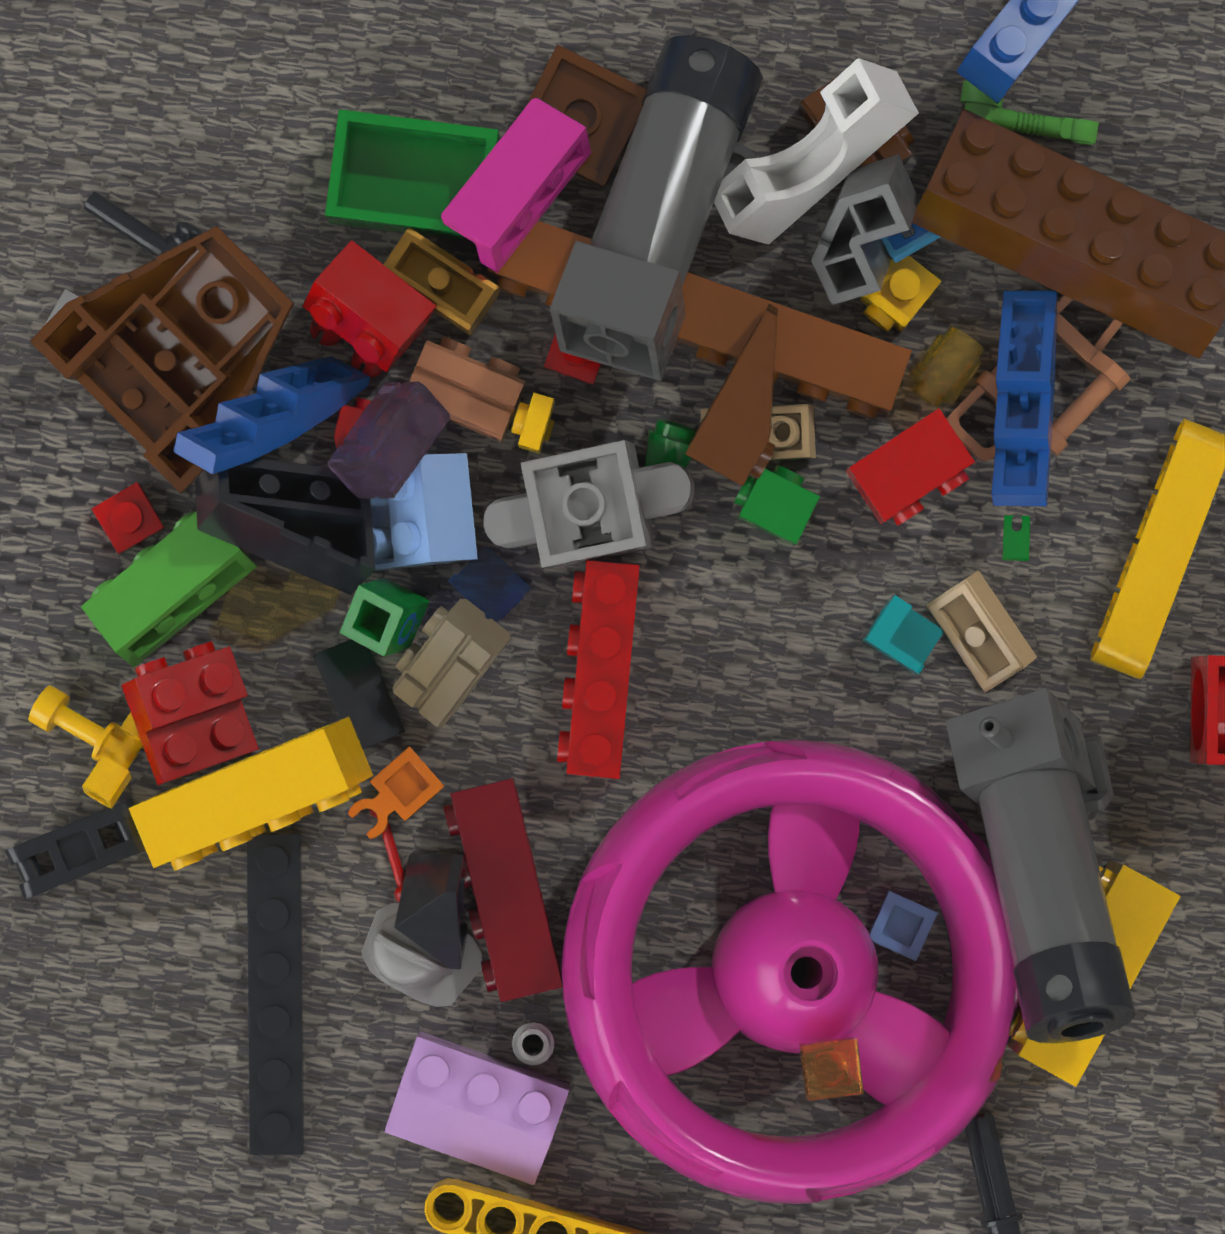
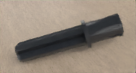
[964,1112,1023,1234]

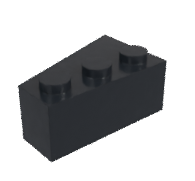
[195,458,376,595]

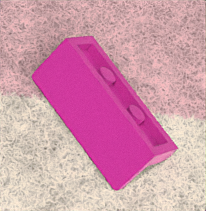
[441,98,591,273]

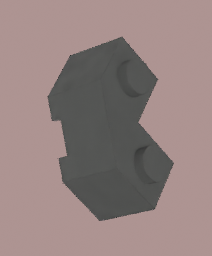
[811,154,919,305]

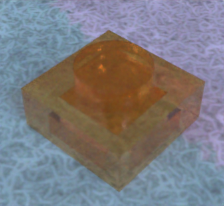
[799,1037,864,1101]

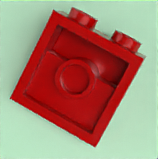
[121,641,259,786]

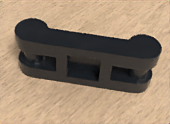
[5,798,146,900]

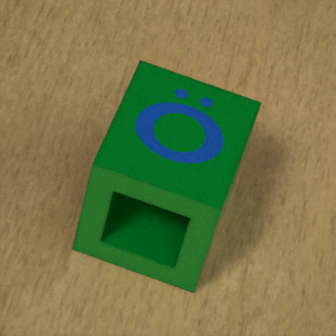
[339,578,430,657]

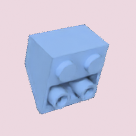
[349,453,478,571]

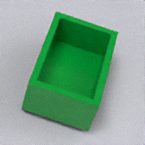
[325,109,500,242]

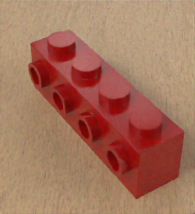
[557,560,640,779]

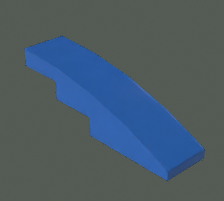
[991,291,1058,507]
[174,356,370,474]

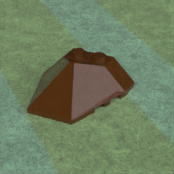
[30,226,294,494]

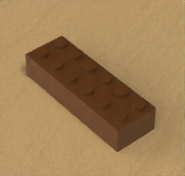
[912,109,1225,359]

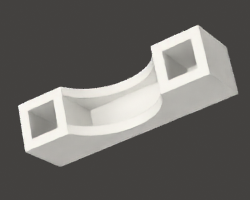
[714,58,919,245]

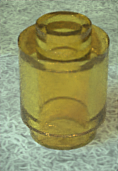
[909,326,985,408]

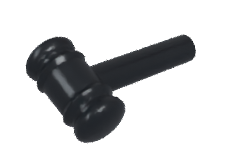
[84,191,204,260]

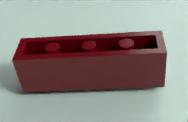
[443,778,563,1002]

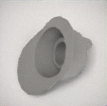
[361,903,482,1007]

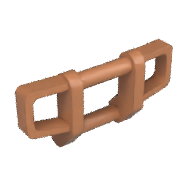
[946,295,1131,462]

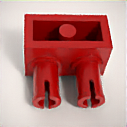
[302,240,436,379]
[846,408,975,526]

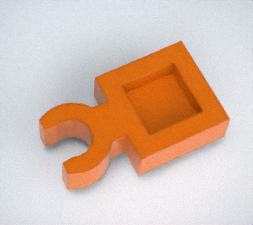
[348,746,445,839]

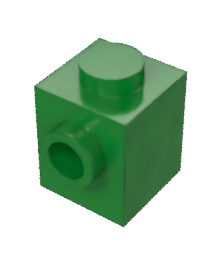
[734,465,820,546]

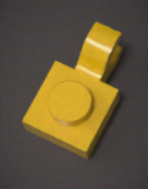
[510,392,555,454]

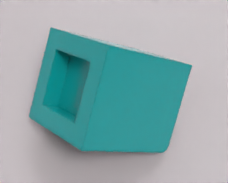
[862,595,943,675]

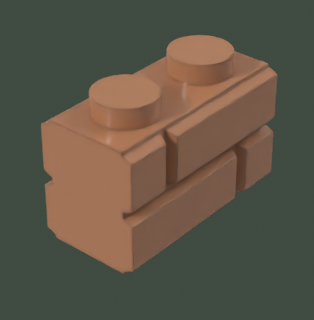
[403,336,527,443]

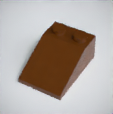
[685,304,778,486]

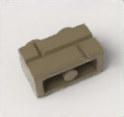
[392,599,511,727]

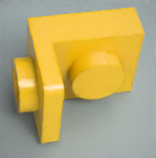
[860,256,941,332]

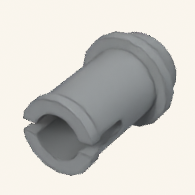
[512,1022,555,1065]

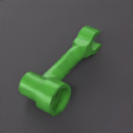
[960,80,1099,145]

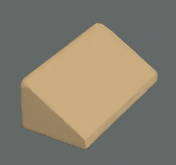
[926,570,1037,693]

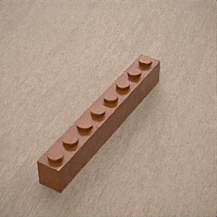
[487,221,912,420]

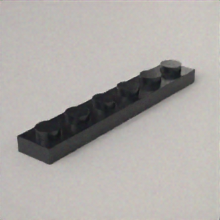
[247,834,304,1155]

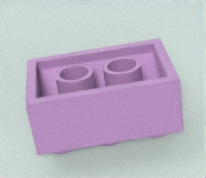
[384,1031,570,1185]

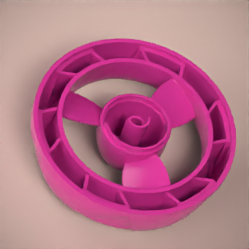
[562,740,1019,1204]

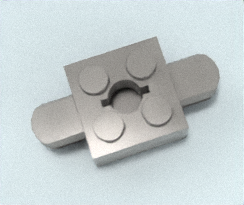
[483,440,695,569]

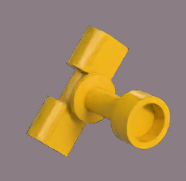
[28,685,144,809]

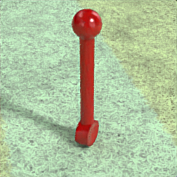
[369,798,405,902]

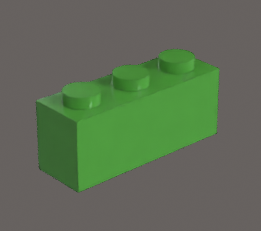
[81,511,257,668]

